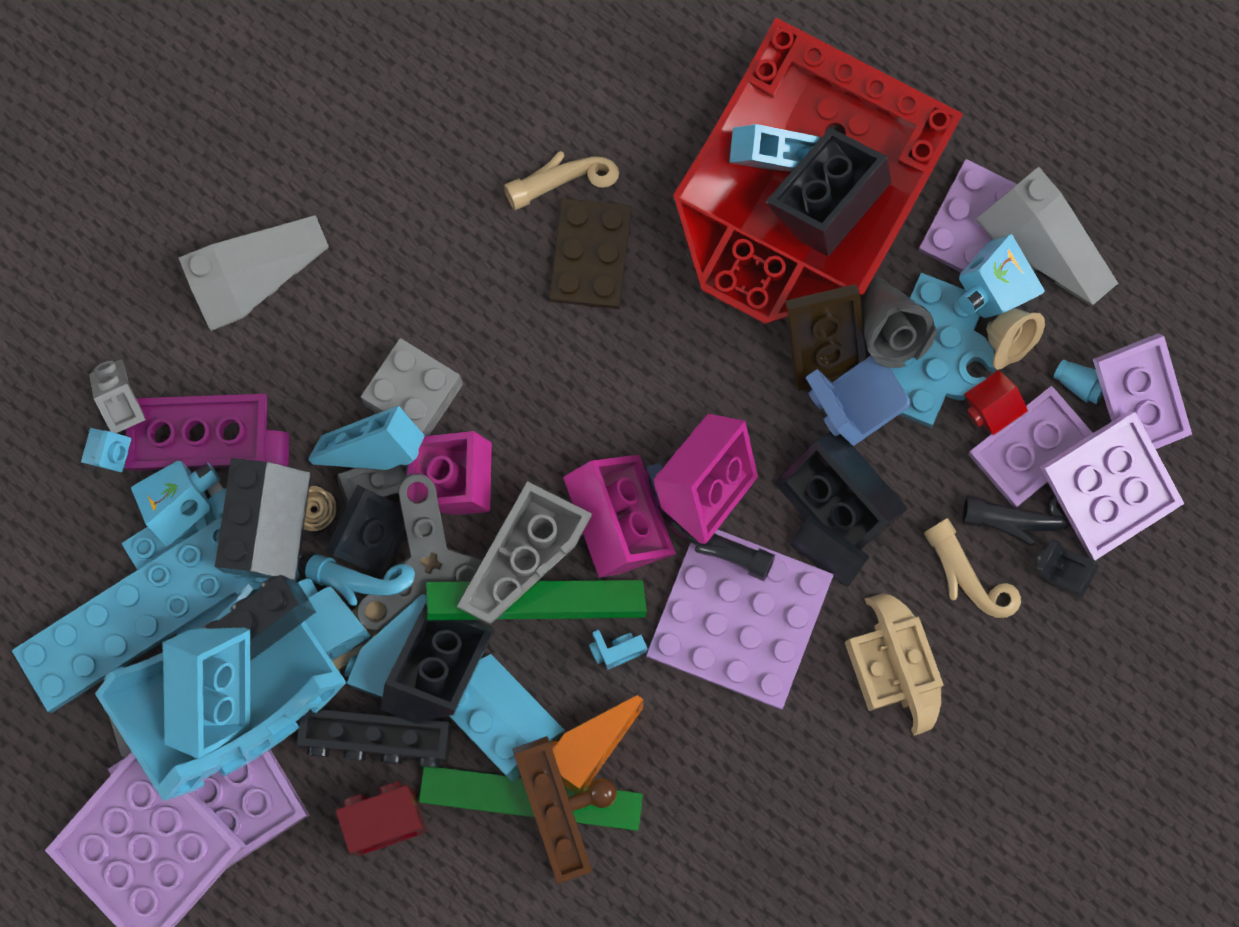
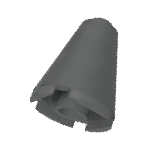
[860,276,936,368]

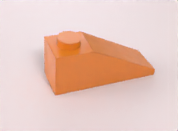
[550,695,643,794]

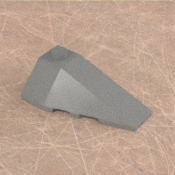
[975,167,1118,306]
[179,215,329,331]
[457,481,592,625]

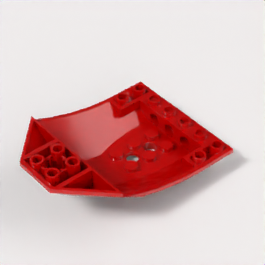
[673,18,963,324]

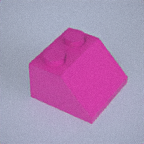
[407,431,492,515]

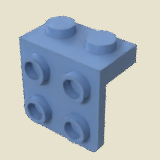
[806,356,911,446]

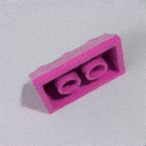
[654,414,758,544]
[563,455,676,578]

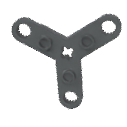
[357,473,483,630]

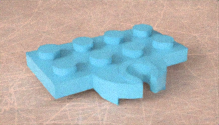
[891,273,995,428]

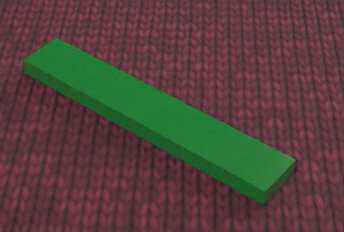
[425,580,647,620]
[419,767,643,831]

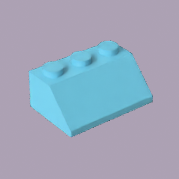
[163,628,250,759]
[449,654,566,783]

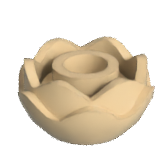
[304,486,336,531]

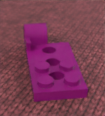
[125,394,290,471]

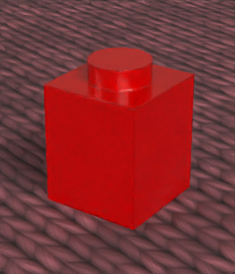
[964,370,1028,435]

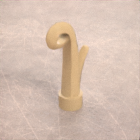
[503,151,619,211]
[923,518,1021,618]

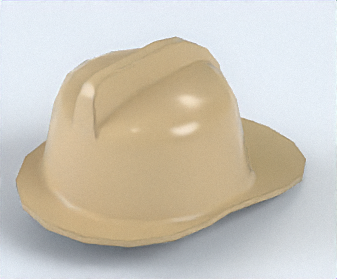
[986,308,1045,370]

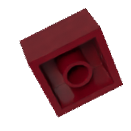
[336,782,428,857]

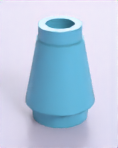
[1053,359,1103,404]

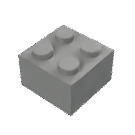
[361,338,463,436]

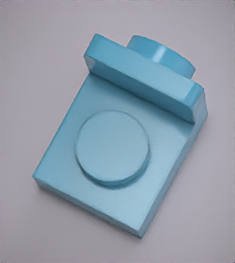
[81,428,131,473]
[589,630,647,670]

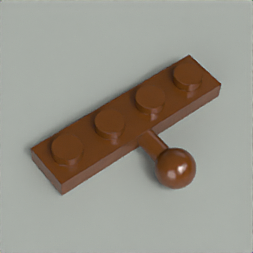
[512,736,617,884]

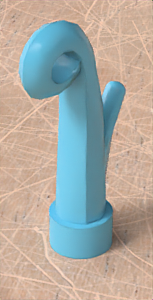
[305,554,415,606]

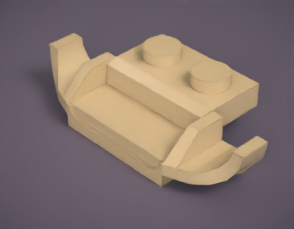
[844,593,944,736]

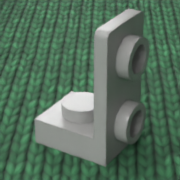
[89,360,145,433]

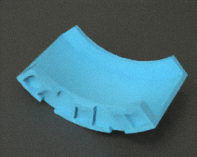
[95,580,346,801]

